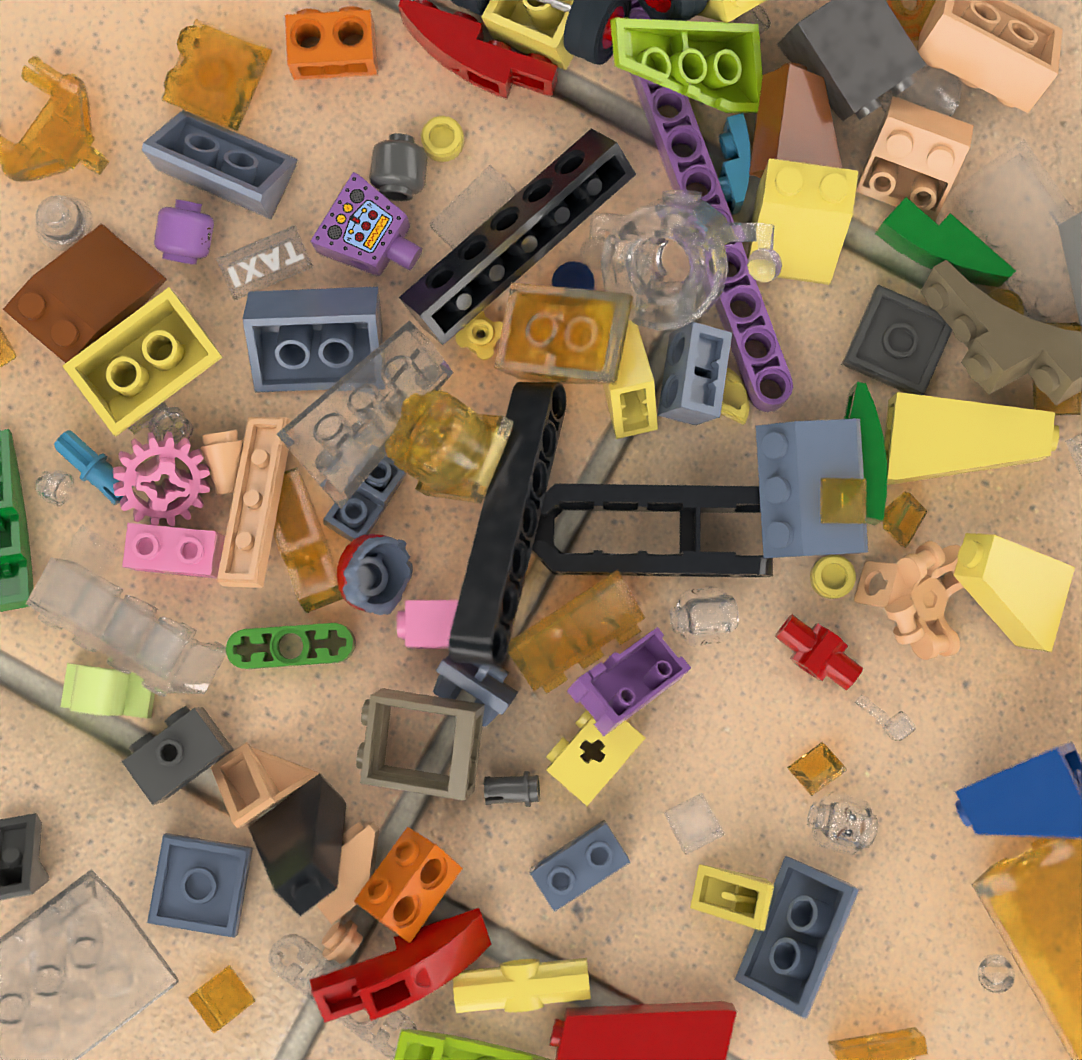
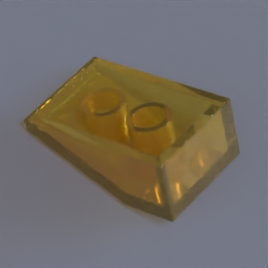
[494,282,633,384]

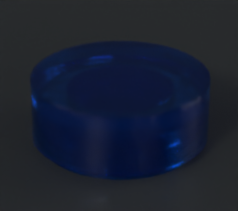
[552,261,595,307]

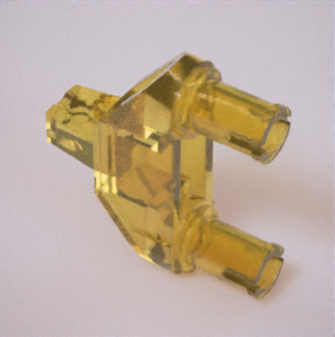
[0,56,109,182]

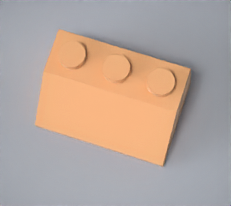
[917,0,1063,113]

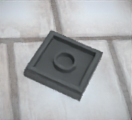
[841,285,952,395]

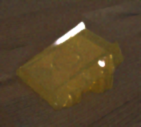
[161,19,273,131]

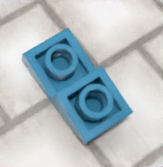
[718,113,751,215]

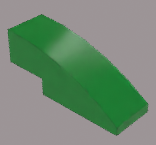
[875,197,1016,288]
[844,381,887,525]

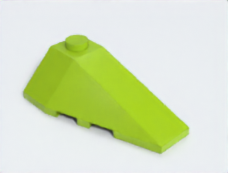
[610,18,763,113]

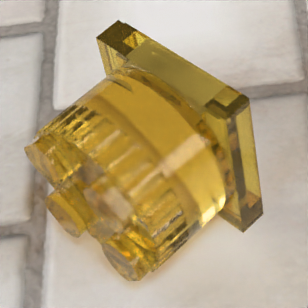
[385,390,514,503]

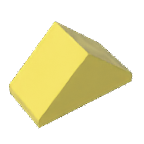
[690,864,774,931]

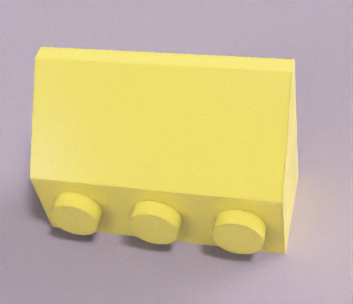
[62,287,223,436]

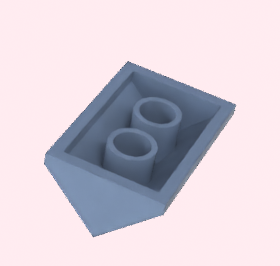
[142,110,298,219]
[735,856,859,1019]

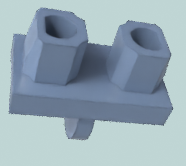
[433,653,518,727]

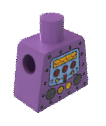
[311,172,422,276]

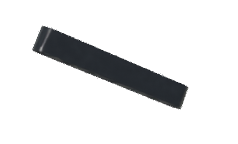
[449,382,566,666]

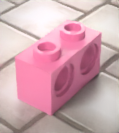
[122,523,225,579]
[397,600,458,649]

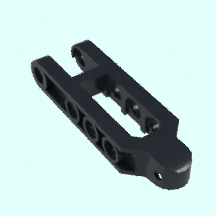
[531,484,773,578]

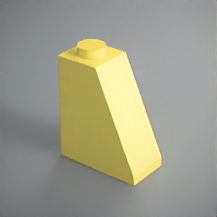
[587,297,658,439]
[954,533,1075,652]

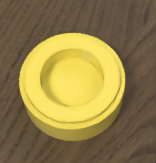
[421,116,464,162]
[810,555,856,599]

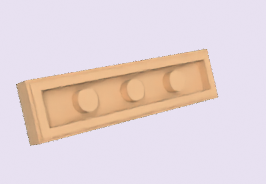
[217,417,293,588]

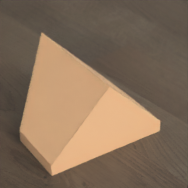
[211,742,319,828]

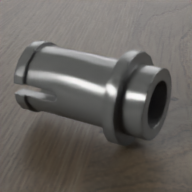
[484,771,540,807]

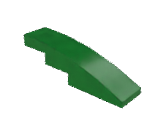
[0,429,35,612]

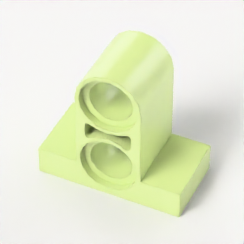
[60,663,158,718]

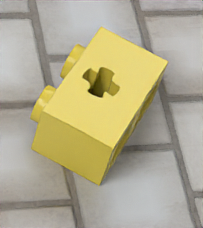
[546,709,645,806]

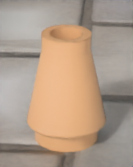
[200,430,243,495]

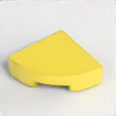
[721,367,750,425]

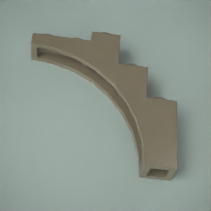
[921,260,1082,405]

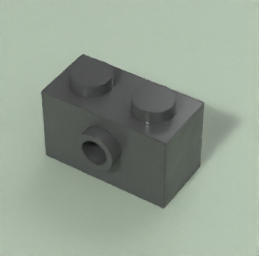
[122,706,234,805]

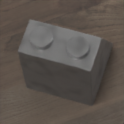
[777,0,926,121]

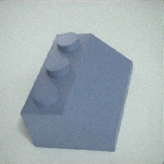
[243,287,384,392]
[756,419,868,558]

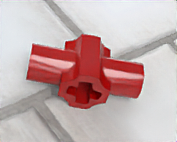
[775,614,863,690]

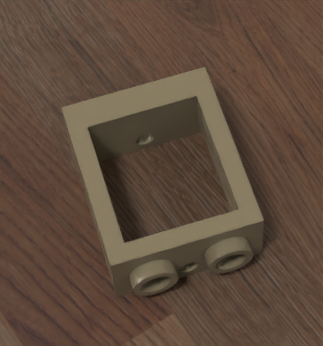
[356,688,485,801]

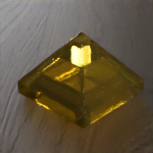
[820,478,866,524]
[883,491,927,548]
[787,742,847,796]

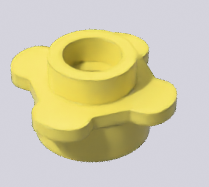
[455,311,506,360]

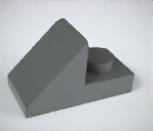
[0,813,49,900]

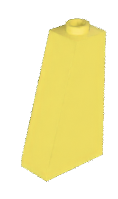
[884,392,1059,485]

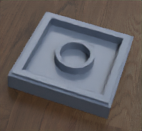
[147,833,253,938]

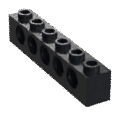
[399,128,636,345]

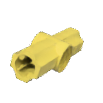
[453,958,591,1013]

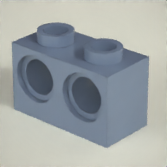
[657,322,732,426]
[530,820,630,912]

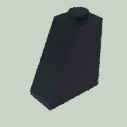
[248,773,346,917]

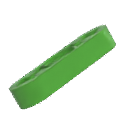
[226,623,356,669]

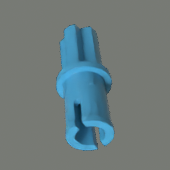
[54,430,134,505]

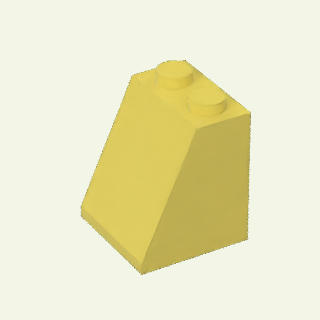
[747,158,858,285]

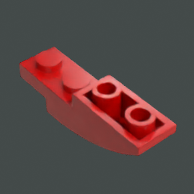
[398,0,558,99]
[309,908,492,1023]

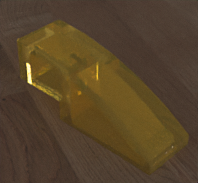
[273,467,344,613]

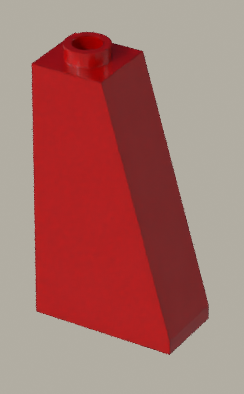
[549,1001,737,1060]

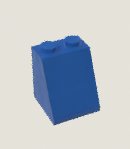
[955,742,1082,838]

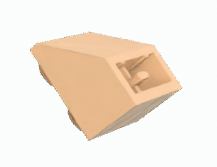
[856,96,974,221]

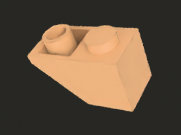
[316,821,380,925]

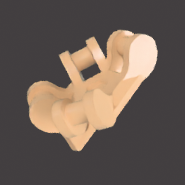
[854,541,964,660]

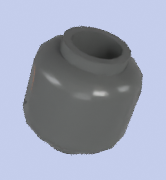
[369,133,428,201]

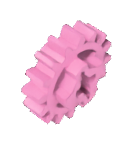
[112,432,210,527]

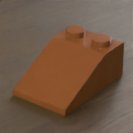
[3,224,167,363]

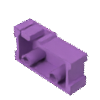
[567,627,691,737]

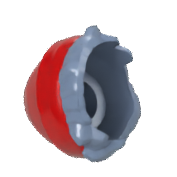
[336,534,413,615]

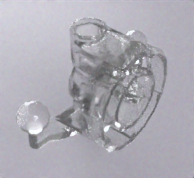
[580,190,782,331]

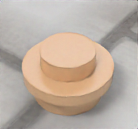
[322,920,363,964]

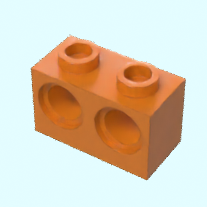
[285,6,378,80]
[354,826,463,943]

